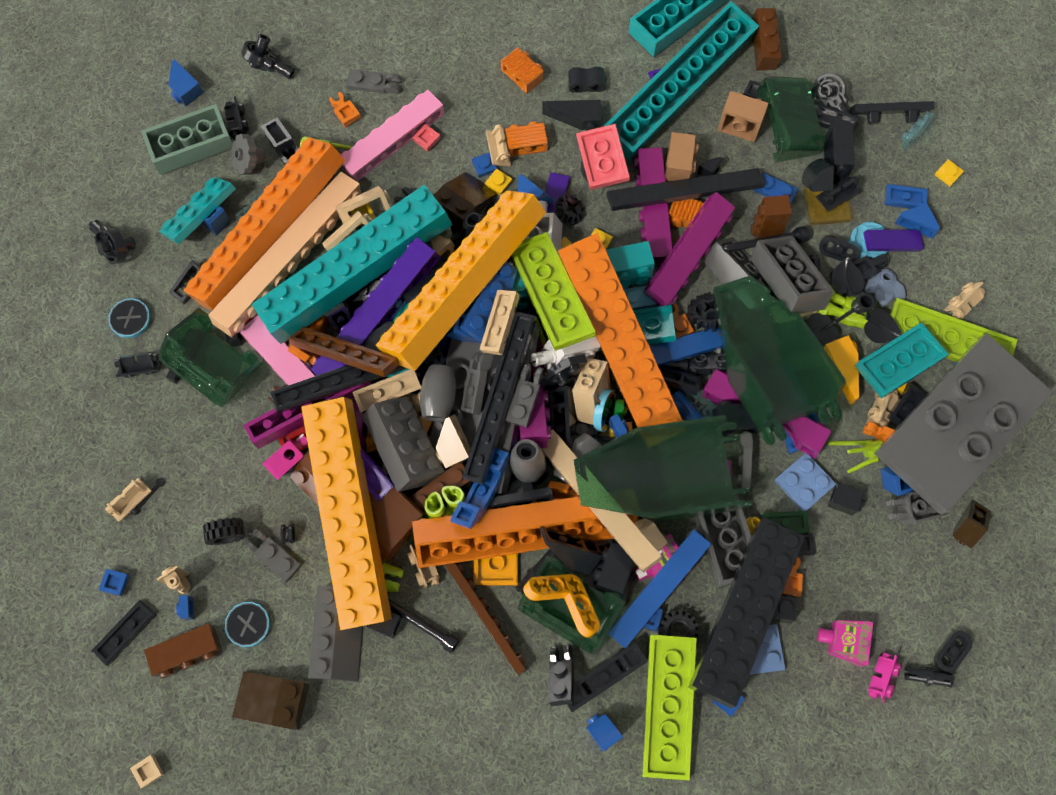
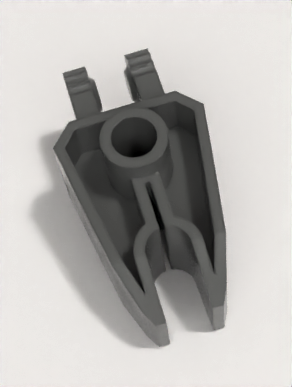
[886,492,946,526]

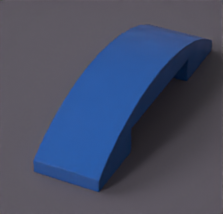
[450,449,510,529]

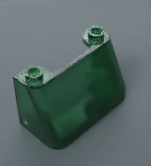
[757,76,826,163]
[159,308,264,407]
[518,555,625,655]

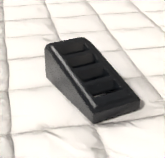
[169,260,202,304]

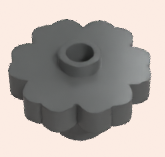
[231,134,265,175]

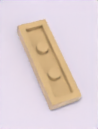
[480,290,520,355]
[352,369,421,412]

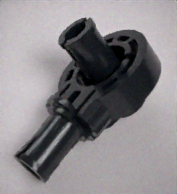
[241,34,295,79]
[812,74,852,115]
[88,220,136,265]

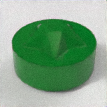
[614,399,628,419]

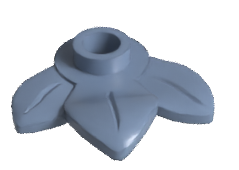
[864,269,906,307]

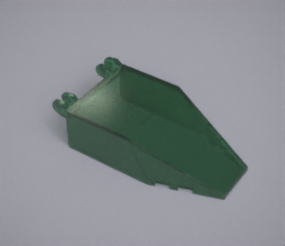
[713,275,846,445]
[573,415,752,520]

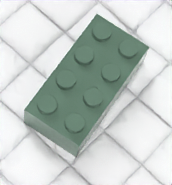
[141,104,232,175]

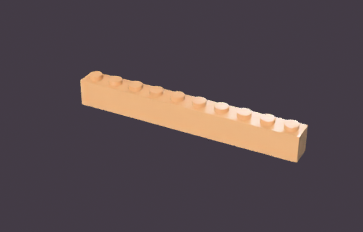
[209,172,361,337]

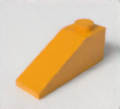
[822,335,859,405]

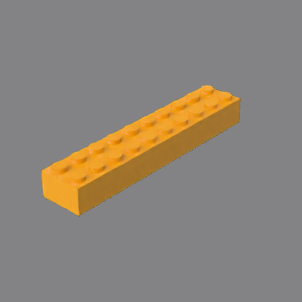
[376,191,546,371]
[301,397,392,630]

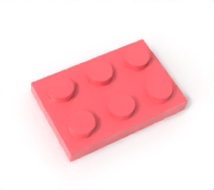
[576,124,630,190]

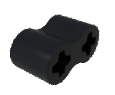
[568,67,605,93]

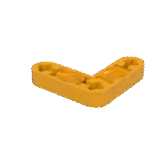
[523,574,600,637]

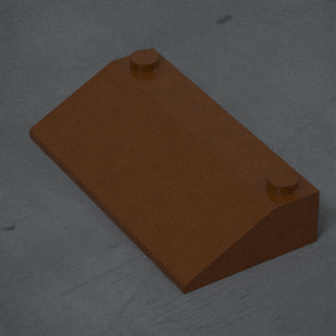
[290,451,425,565]

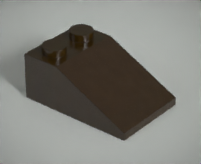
[433,172,497,233]
[232,671,309,730]

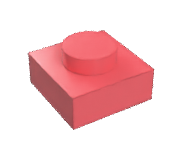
[413,124,441,152]

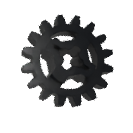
[687,293,732,332]

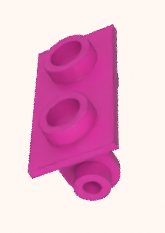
[868,653,902,703]

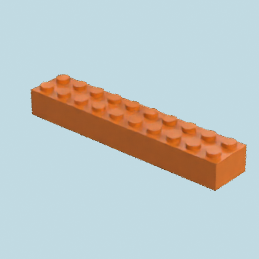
[183,137,345,311]
[558,232,687,448]
[412,489,639,568]

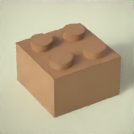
[717,91,768,142]
[665,132,698,182]

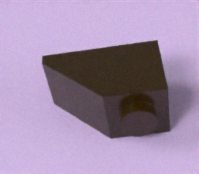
[952,499,991,549]

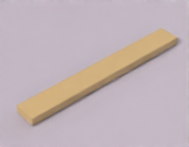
[542,430,662,573]

